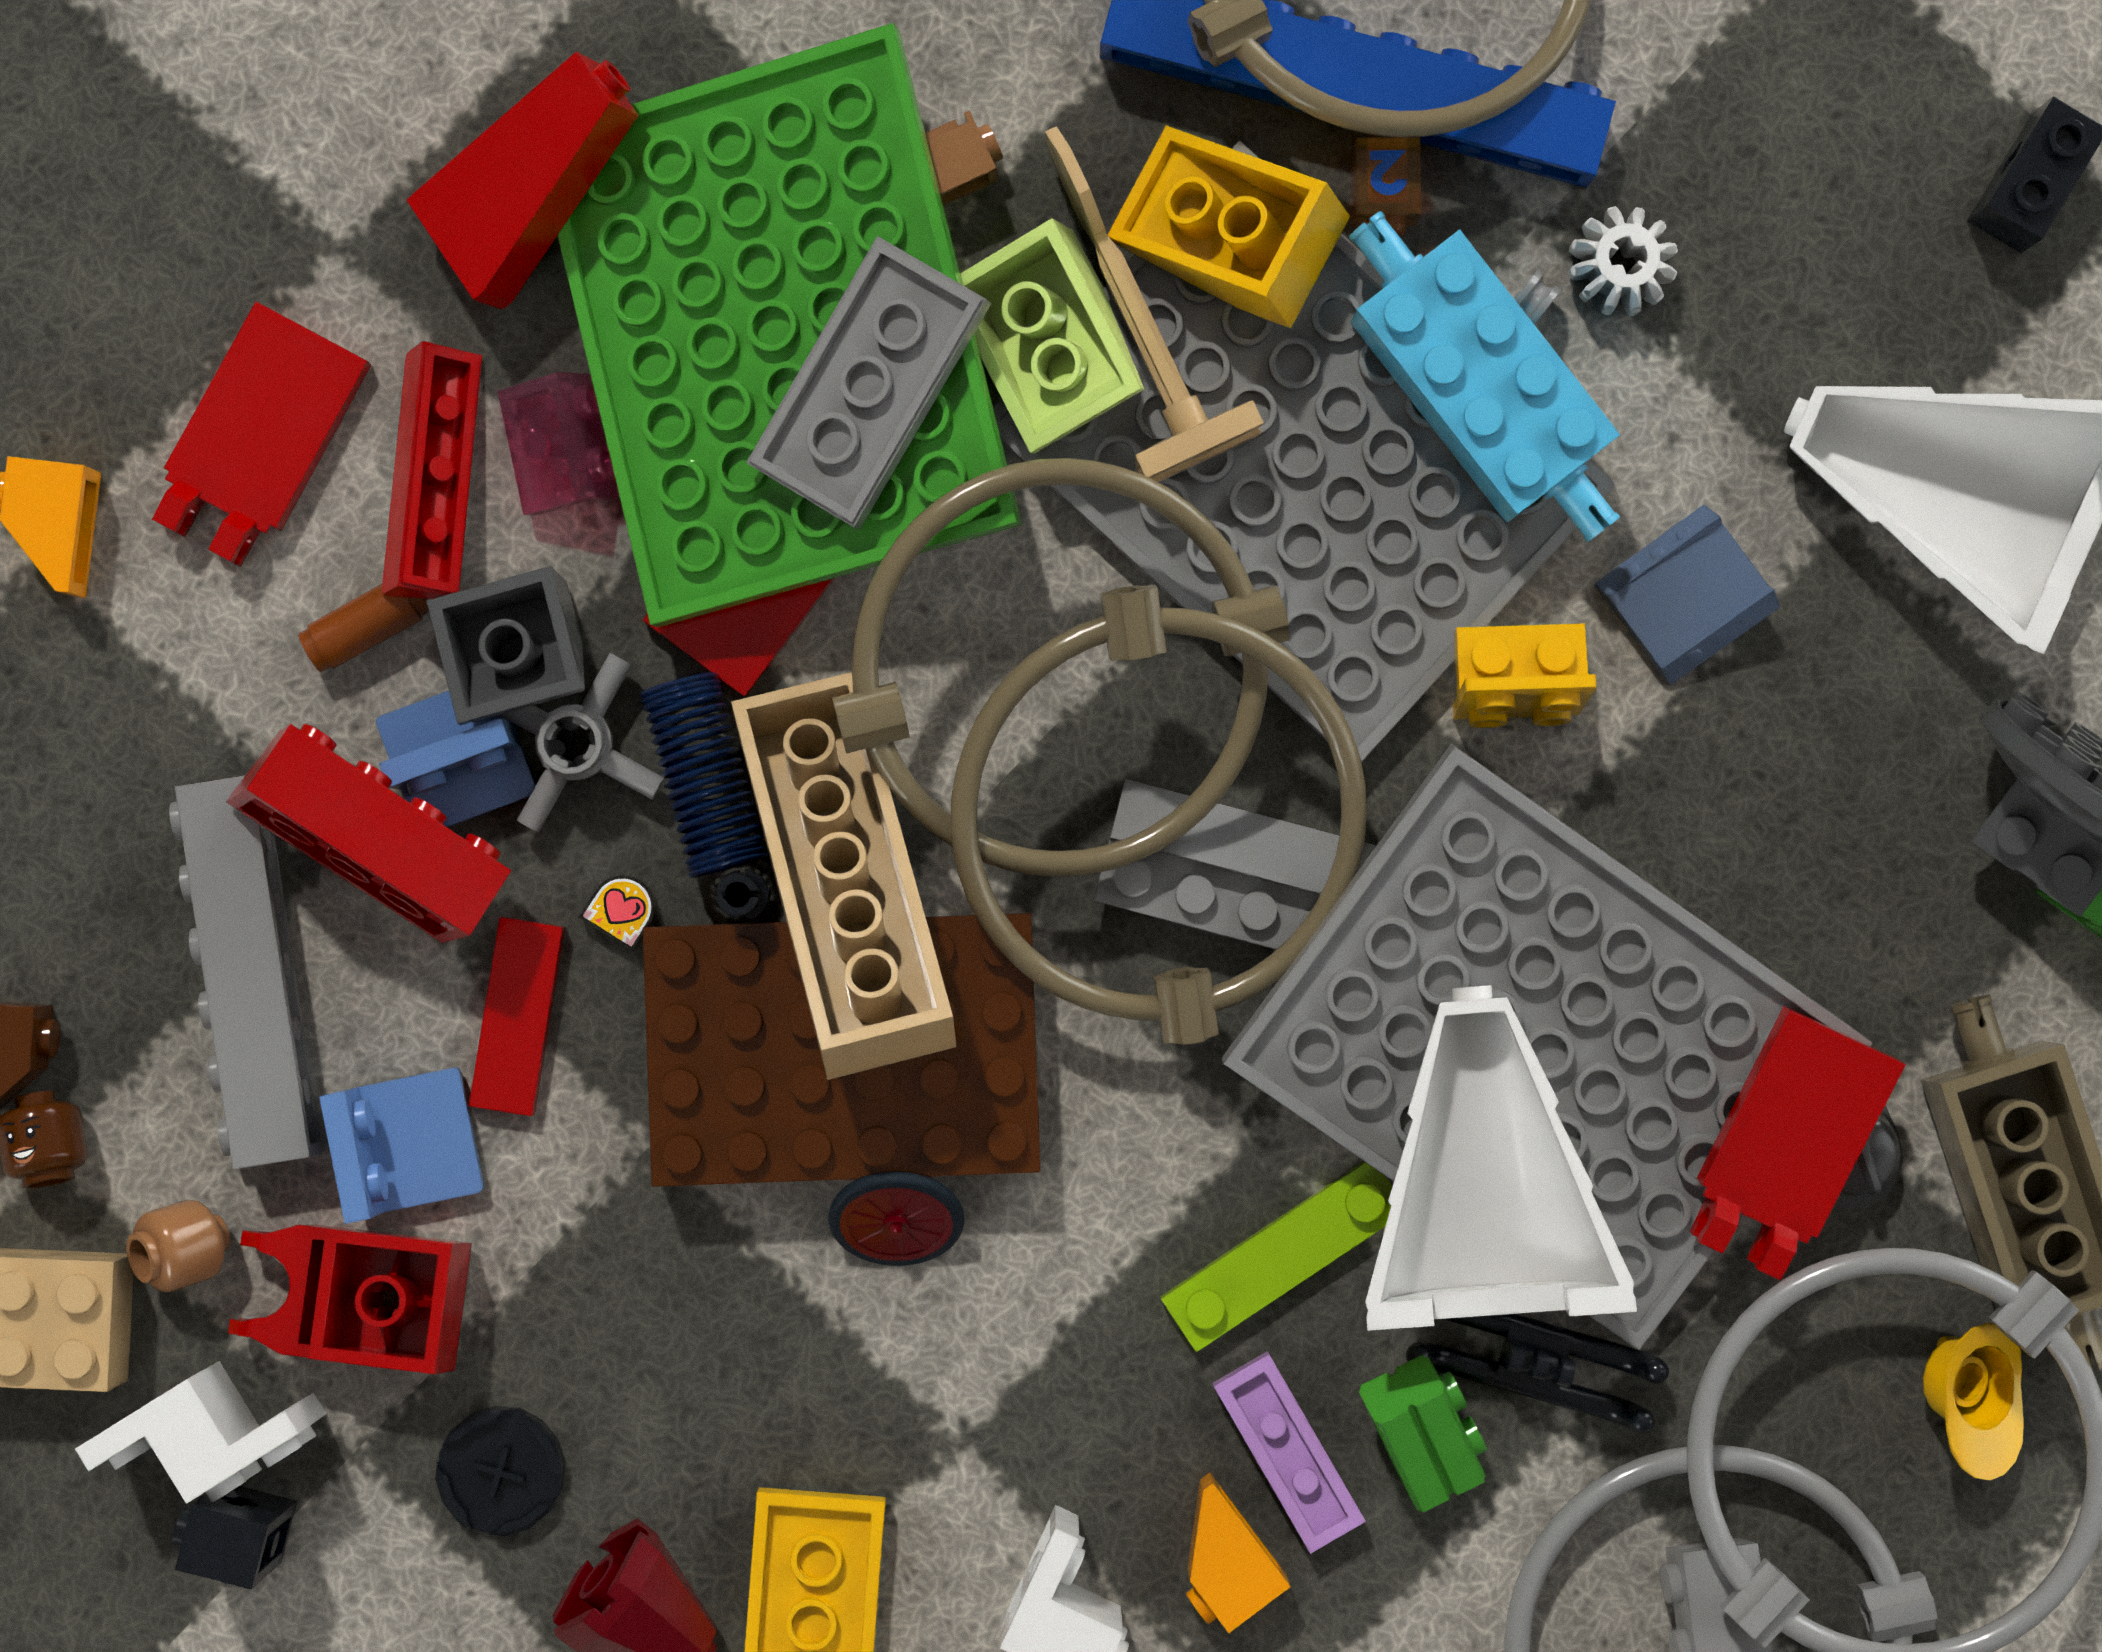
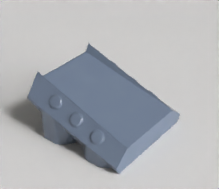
[1595,505,1780,685]

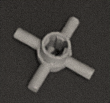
[499,653,665,832]

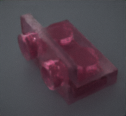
[497,372,619,515]

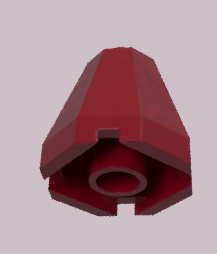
[552,1518,717,1652]

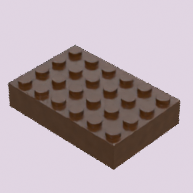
[643,913,1041,1187]

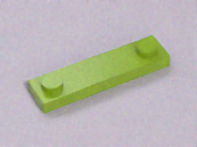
[1160,1161,1393,1352]

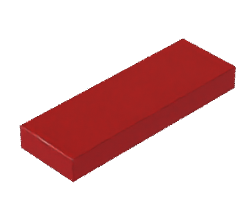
[469,917,566,1116]

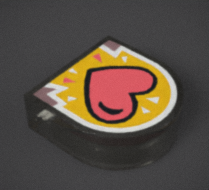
[579,875,657,951]

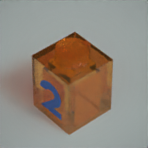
[1350,137,1421,236]

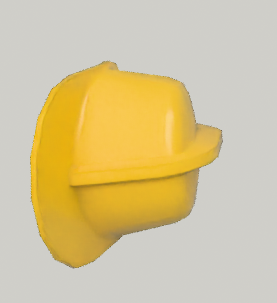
[1923,1323,2024,1480]

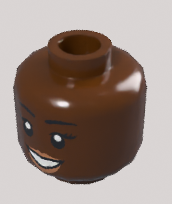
[0,1091,88,1189]

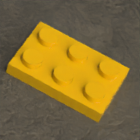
[744,1487,886,1652]

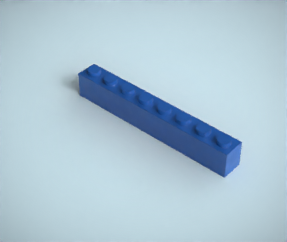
[1099,0,1616,188]

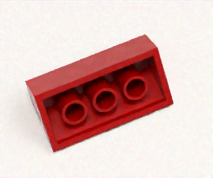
[226,723,512,943]

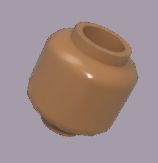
[126,1200,230,1292]

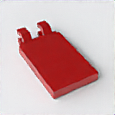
[152,301,371,567]
[642,578,835,697]
[1689,1006,1906,1281]

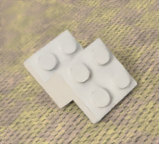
[75,1361,327,1504]
[1000,1505,1129,1652]

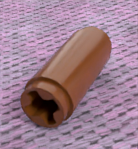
[298,584,429,672]

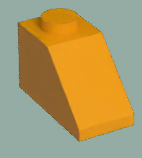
[0,456,101,598]
[1186,1472,1291,1633]

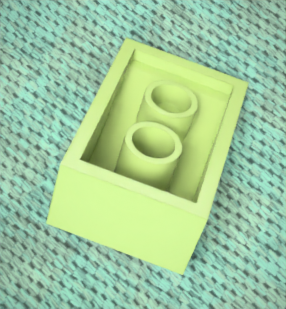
[960,218,1144,454]

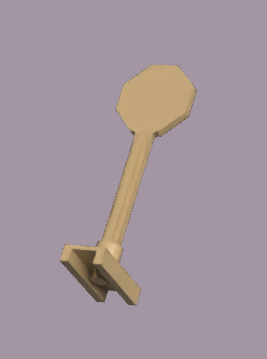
[1045,126,1264,482]

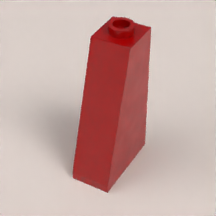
[406,51,639,310]

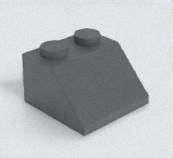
[427,566,585,726]

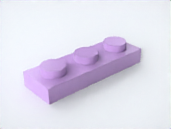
[1213,1351,1366,1554]

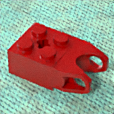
[228,1224,472,1374]

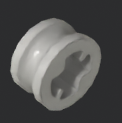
[1514,270,1563,325]

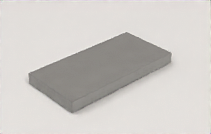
[746,236,992,530]

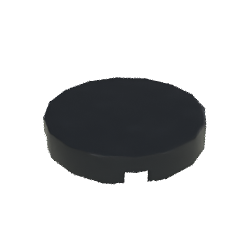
[435,1406,565,1536]

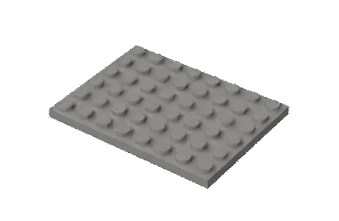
[993,141,1616,762]
[1222,743,1872,1350]

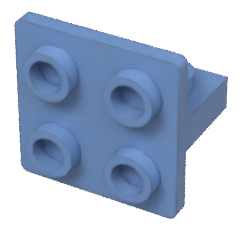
[376,691,536,828]

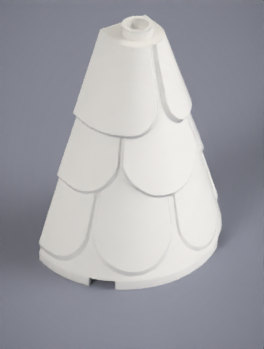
[1784,386,2102,654]
[1365,985,1637,1331]

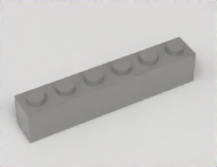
[169,776,323,1169]

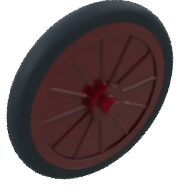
[828,1171,965,1266]

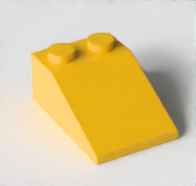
[1107,126,1350,328]

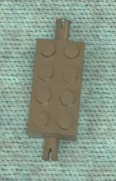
[1921,994,2102,1371]

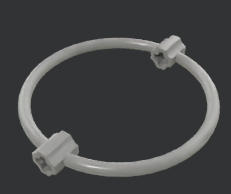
[1687,1248,2102,1652]
[1504,1445,1938,1652]

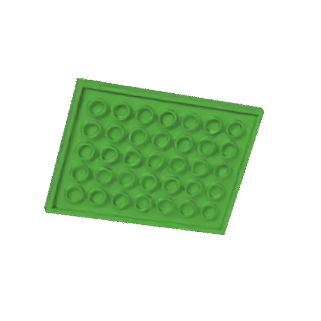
[558,23,1022,627]

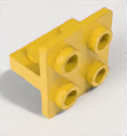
[1452,623,1597,728]

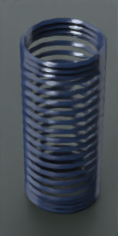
[639,672,768,878]

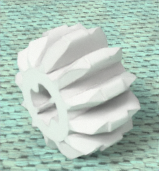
[1568,206,1678,316]

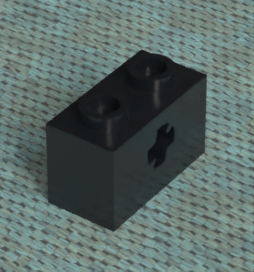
[1967,96,2102,253]
[172,1486,297,1589]

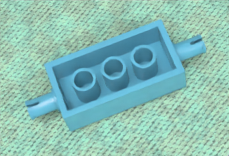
[1349,211,1620,543]

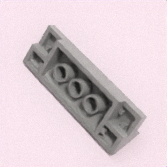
[1093,779,1376,950]

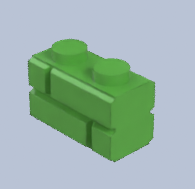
[1359,1355,1488,1513]

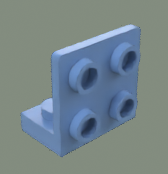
[319,1067,484,1224]

